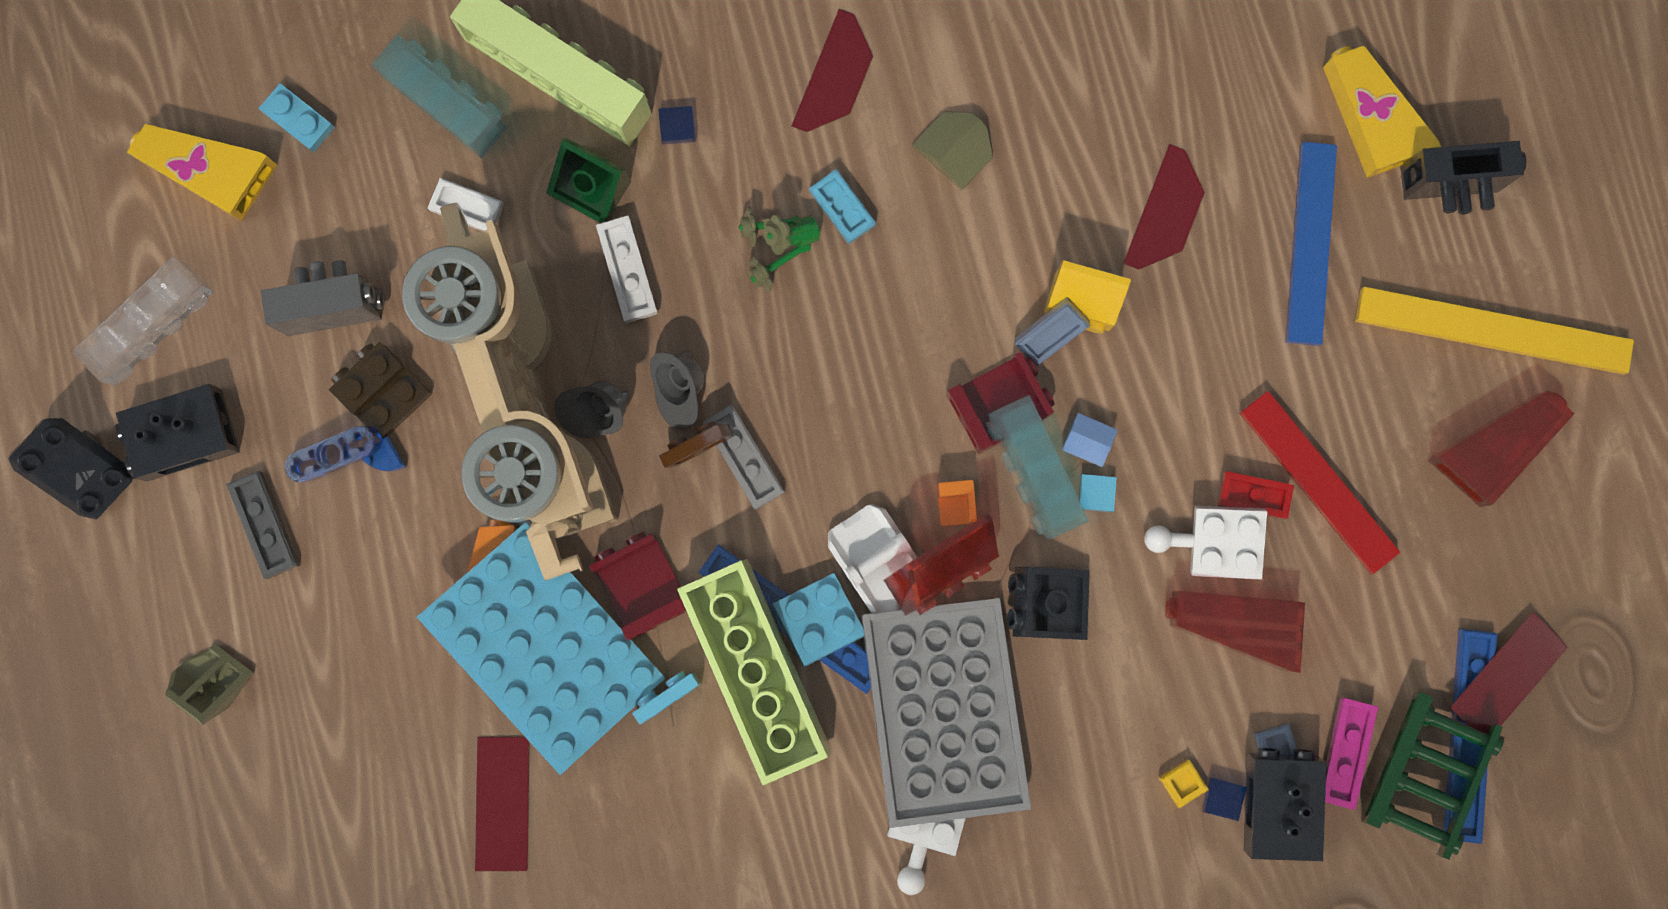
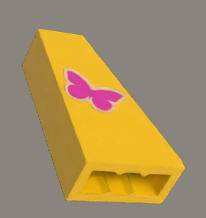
[1323,46,1441,178]
[127,124,277,221]

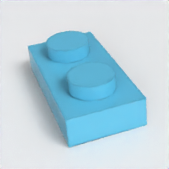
[258,83,335,153]
[632,671,701,725]

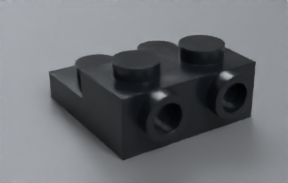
[1007,566,1090,640]

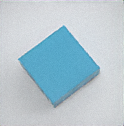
[1078,474,1117,512]

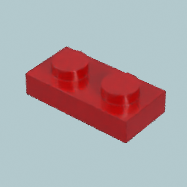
[1217,471,1294,520]

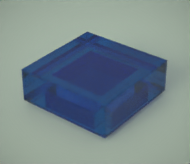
[658,106,696,145]
[1202,777,1247,821]

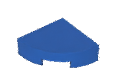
[357,436,407,472]

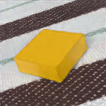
[1158,759,1209,808]

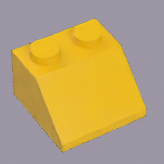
[1044,260,1131,334]

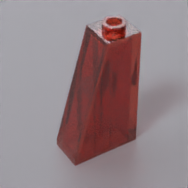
[1428,390,1575,507]
[1165,591,1305,673]

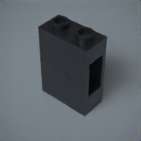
[1400,141,1527,215]
[115,384,239,482]
[1244,748,1327,861]

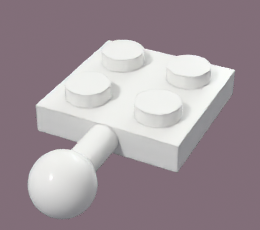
[1144,505,1267,579]
[887,818,965,895]

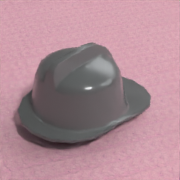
[650,351,704,430]
[554,381,629,438]

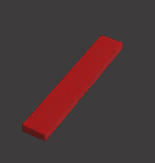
[1239,391,1401,574]

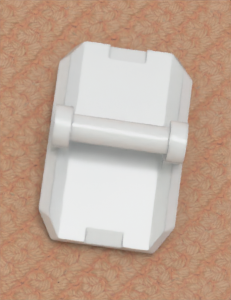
[828,504,928,613]

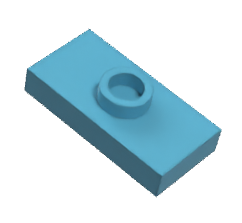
[809,169,876,245]

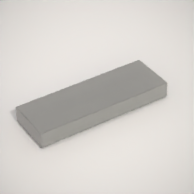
[703,404,785,511]

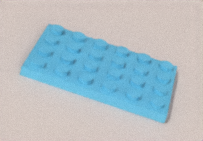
[416,522,665,775]

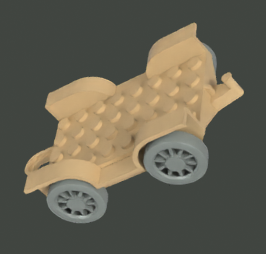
[402,202,618,581]

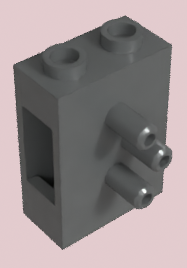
[261,260,384,336]

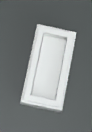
[427,178,505,231]

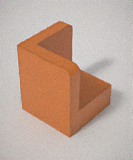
[937,480,977,526]

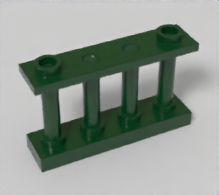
[1361,692,1505,860]

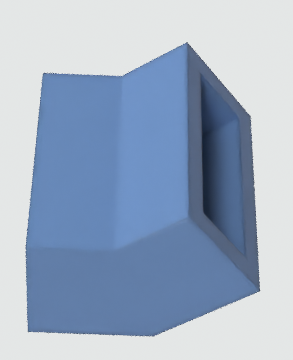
[1062,413,1118,467]

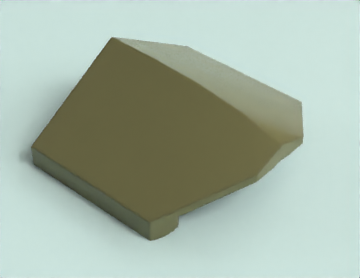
[912,112,993,190]
[165,645,253,725]

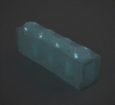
[371,35,507,158]
[986,395,1089,539]

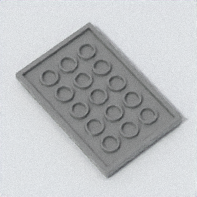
[861,598,1031,828]

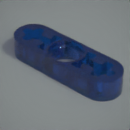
[285,426,381,482]

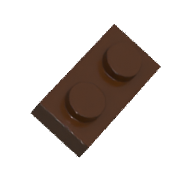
[659,421,734,468]

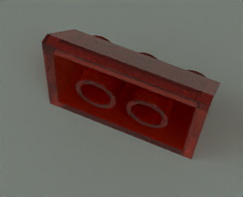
[883,513,999,616]

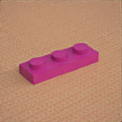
[1325,697,1378,810]

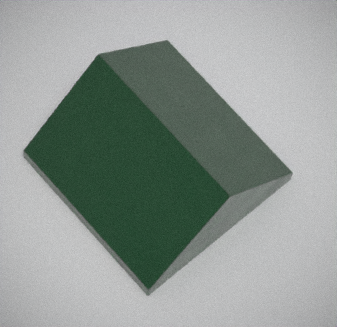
[546,137,631,224]

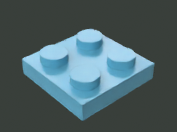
[772,573,864,668]

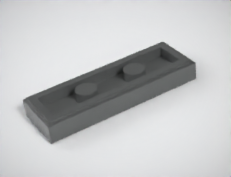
[226,471,300,579]

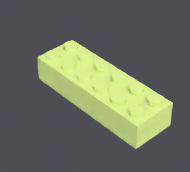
[450,0,652,147]
[677,559,832,785]

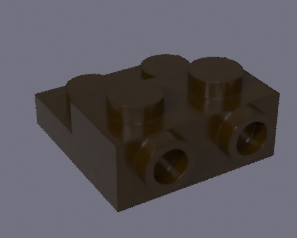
[328,342,432,440]

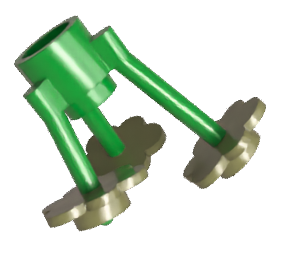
[739,207,820,292]

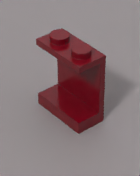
[946,352,1055,454]
[589,532,687,641]

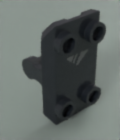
[8,418,132,520]

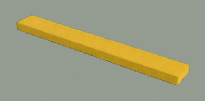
[1355,287,1634,375]

